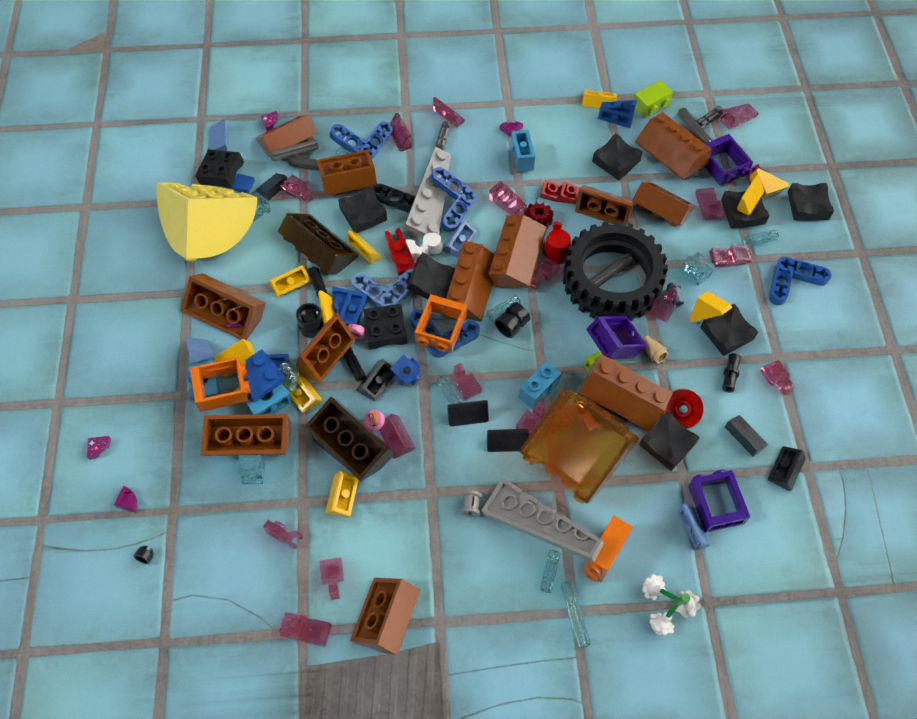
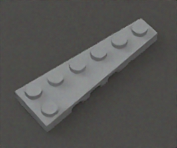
[403,147,451,237]
[481,478,604,563]

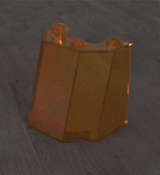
[519,390,639,504]

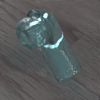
[280,363,299,392]

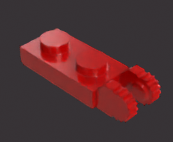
[385,228,415,276]

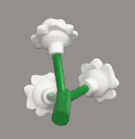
[642,574,701,636]

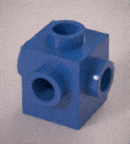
[390,354,421,386]

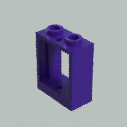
[705,134,753,186]
[586,316,647,360]
[688,469,751,533]

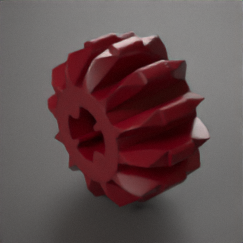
[524,201,554,229]

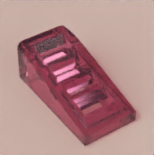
[720,103,759,129]
[489,181,527,215]

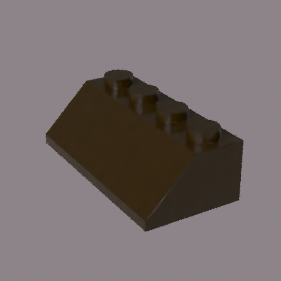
[278,213,359,275]
[304,396,395,482]

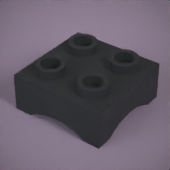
[592,133,643,180]
[195,149,244,188]
[787,183,834,220]
[338,186,387,233]
[721,191,770,229]
[406,252,455,299]
[700,303,758,356]
[363,304,407,350]
[639,412,700,471]

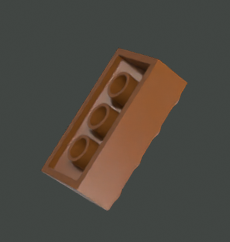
[635,112,711,180]
[489,215,547,288]
[446,241,494,322]
[181,273,266,340]
[578,354,673,432]
[200,414,291,456]

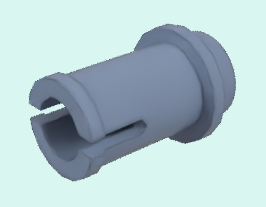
[666,282,684,307]

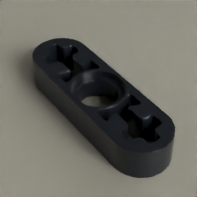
[372,184,415,213]

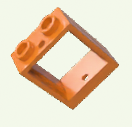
[415,294,467,353]
[190,357,251,412]
[582,515,633,582]

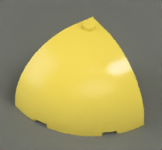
[156,182,257,261]

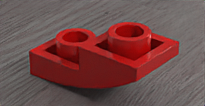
[540,180,580,203]

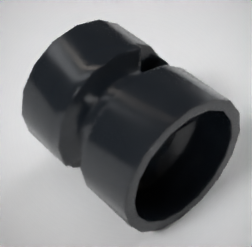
[494,302,531,338]
[296,303,324,338]

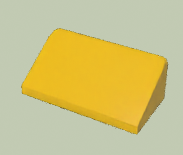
[582,90,617,109]
[737,175,764,215]
[347,230,381,264]
[268,265,311,297]
[318,291,336,325]
[213,339,255,378]
[282,371,322,414]
[325,471,358,517]

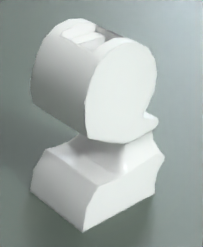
[406,233,443,263]

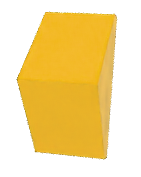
[749,168,789,199]
[689,291,732,322]

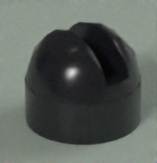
[134,546,154,565]

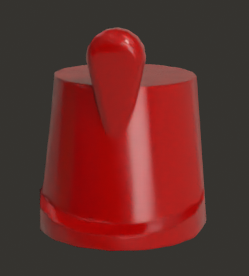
[542,221,571,265]

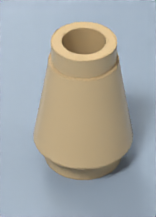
[643,336,668,364]

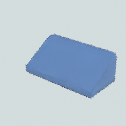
[210,119,228,151]
[442,220,478,258]
[185,337,213,363]
[678,504,710,550]

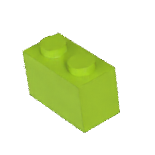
[633,80,674,118]

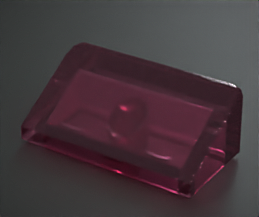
[433,97,465,128]
[390,113,412,152]
[379,414,416,459]

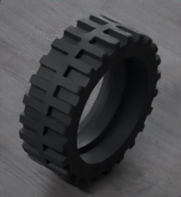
[563,221,668,321]

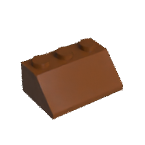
[255,114,317,156]
[317,150,377,196]
[632,181,696,227]
[575,185,635,226]
[296,313,356,383]
[350,578,420,655]

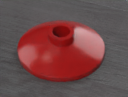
[663,389,704,429]

